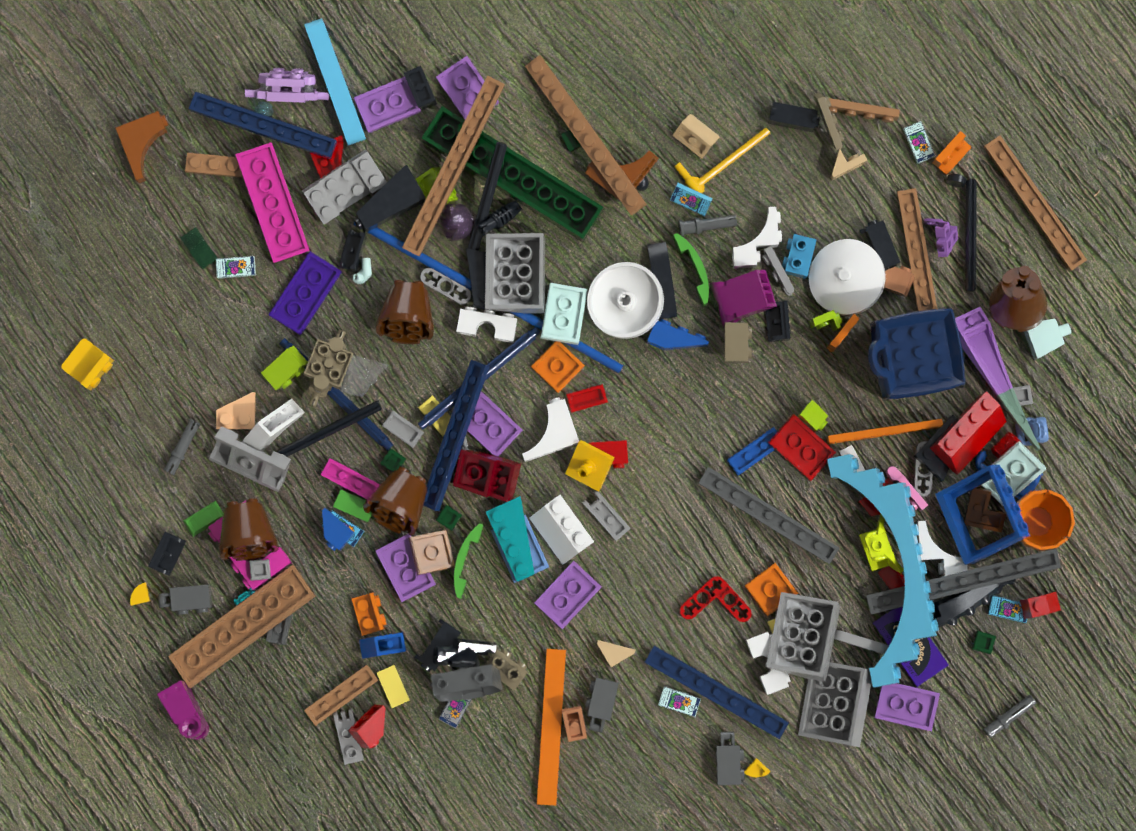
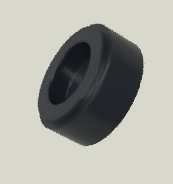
[946,174,966,187]

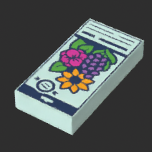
[903,122,935,164]
[216,256,256,279]
[658,687,701,717]

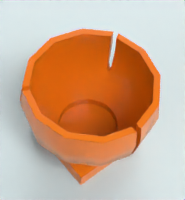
[1013,489,1075,552]

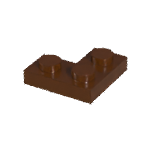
[964,487,1006,533]

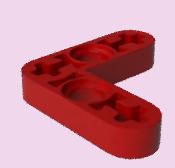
[679,576,752,622]

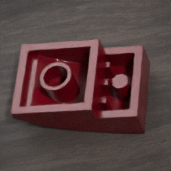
[453,449,521,502]

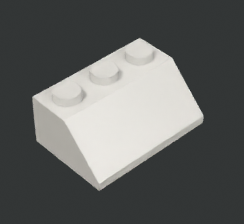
[529,495,594,565]

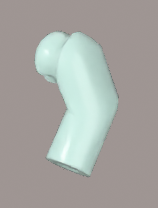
[352,258,372,284]

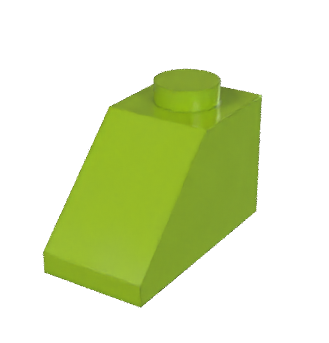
[798,400,828,432]

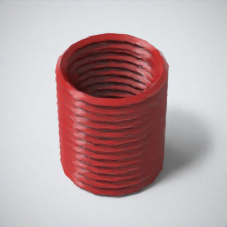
[991,432,1021,458]

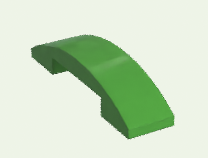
[673,233,709,307]
[454,523,484,599]

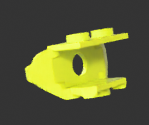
[859,514,904,573]

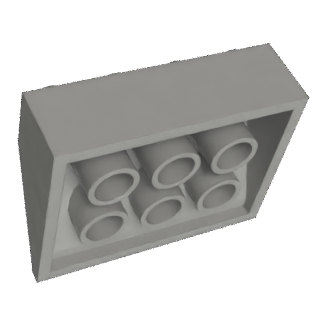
[485,233,545,313]
[766,592,840,682]
[798,662,872,747]

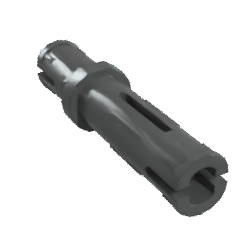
[163,419,201,475]
[983,695,1037,738]

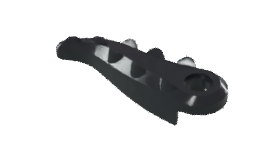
[933,579,1016,628]

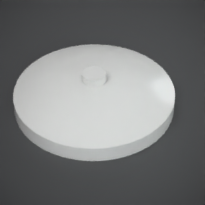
[809,239,886,316]
[587,262,664,339]

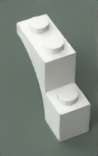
[732,207,782,269]
[916,521,968,577]

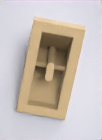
[597,640,635,667]

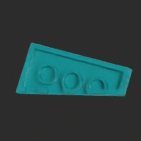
[486,496,535,582]

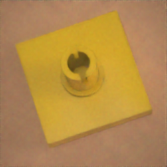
[565,440,615,492]

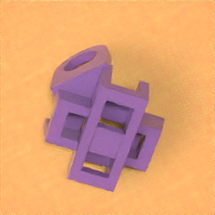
[924,218,958,257]

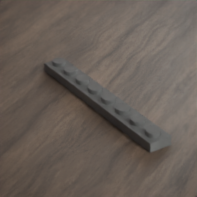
[698,467,839,564]

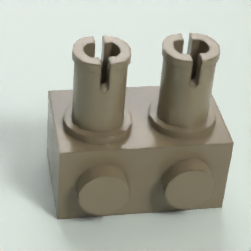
[724,323,752,363]
[485,648,528,691]

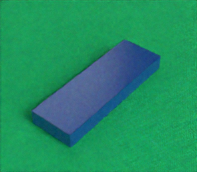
[727,427,777,476]

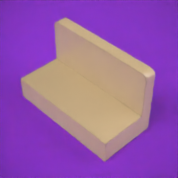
[672,114,720,159]

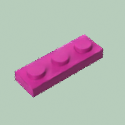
[321,458,380,499]

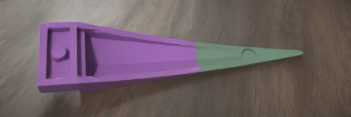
[955,307,1040,451]

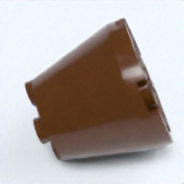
[989,265,1047,332]
[376,280,434,344]
[363,467,427,535]
[219,498,279,561]

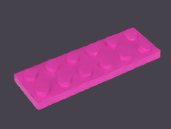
[235,142,310,263]

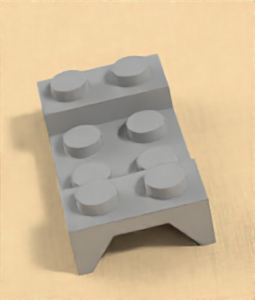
[302,149,387,224]
[209,426,291,492]

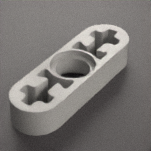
[420,268,471,305]
[913,441,933,497]
[834,630,889,654]

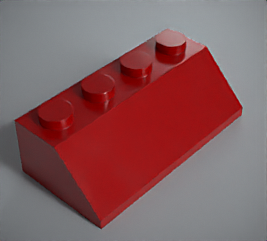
[930,391,1007,475]

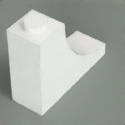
[522,397,579,462]
[242,399,305,452]

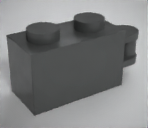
[158,585,213,615]
[584,678,619,733]
[716,731,745,785]

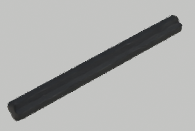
[468,142,507,250]
[965,179,977,292]
[277,401,382,457]

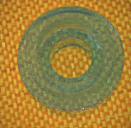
[255,102,274,117]

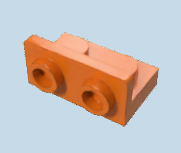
[933,131,971,175]
[352,592,387,636]

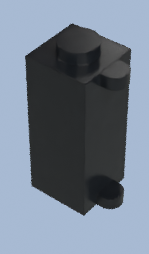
[768,102,820,132]
[860,219,901,270]
[415,619,461,672]

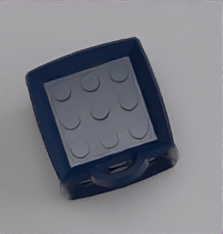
[868,308,965,401]

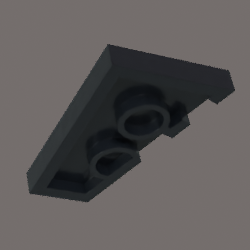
[466,248,493,311]
[914,415,957,482]

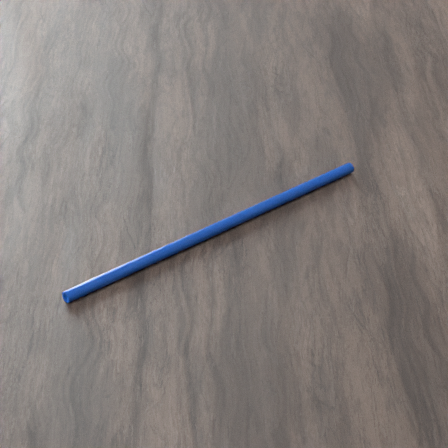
[353,222,623,374]

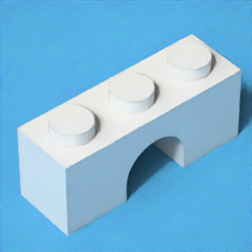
[456,307,517,343]
[745,632,790,695]

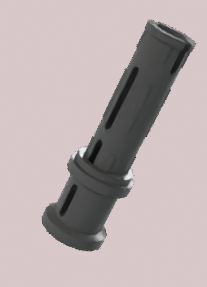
[678,214,737,237]

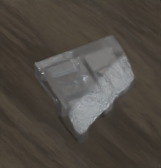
[341,355,388,397]

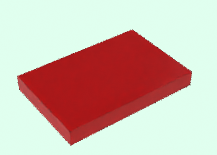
[768,414,836,481]

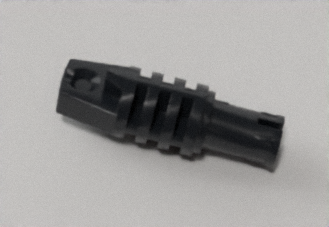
[476,200,522,236]

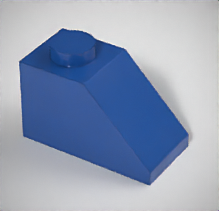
[322,508,355,551]
[359,632,406,659]

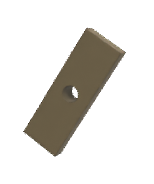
[814,92,844,150]

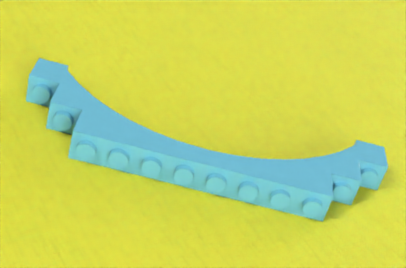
[827,454,939,687]

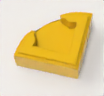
[130,582,150,606]
[744,758,771,778]

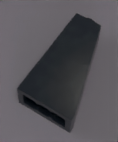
[354,165,426,233]

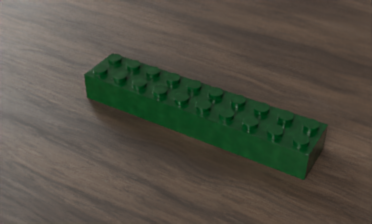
[422,106,604,242]

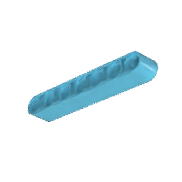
[304,18,366,146]

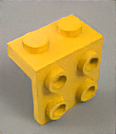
[61,339,114,391]

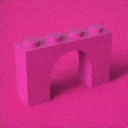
[208,500,292,590]

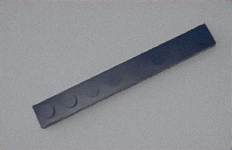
[189,92,337,159]
[423,360,490,511]
[644,646,789,739]

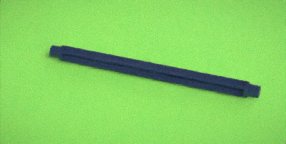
[417,327,540,430]
[279,338,393,451]

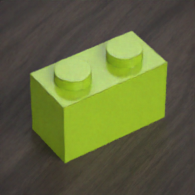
[261,346,308,390]

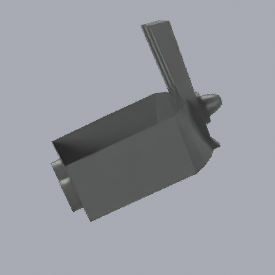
[431,654,503,701]

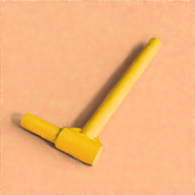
[674,128,770,193]

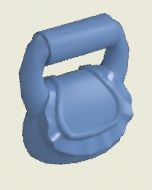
[1015,417,1049,446]

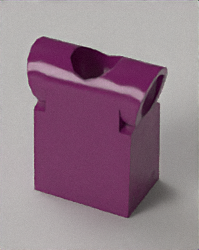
[710,270,777,328]
[157,681,209,740]

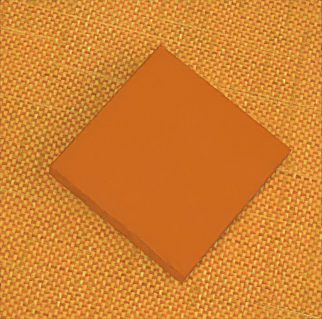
[826,314,859,352]
[531,341,585,393]
[744,563,799,617]

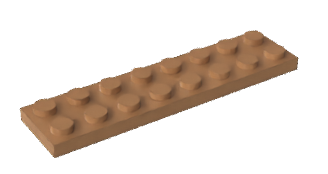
[168,565,315,688]

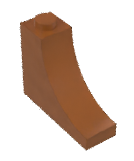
[116,111,169,183]
[585,150,659,200]

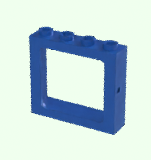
[935,465,1030,565]

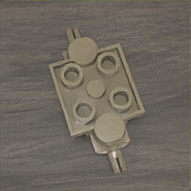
[303,330,354,408]

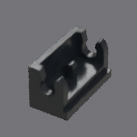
[404,66,438,110]
[338,230,367,273]
[765,301,791,342]
[148,532,187,576]

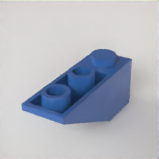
[647,319,709,350]

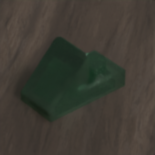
[181,227,218,269]

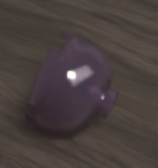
[442,203,475,242]

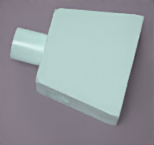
[1024,319,1071,360]

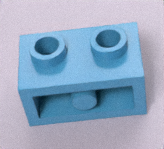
[782,234,816,279]

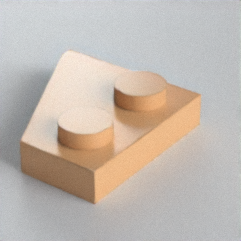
[216,392,256,430]

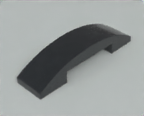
[647,242,678,320]

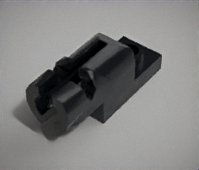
[432,638,496,668]

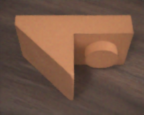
[562,706,587,742]

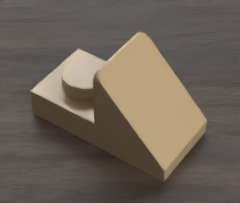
[830,149,867,181]

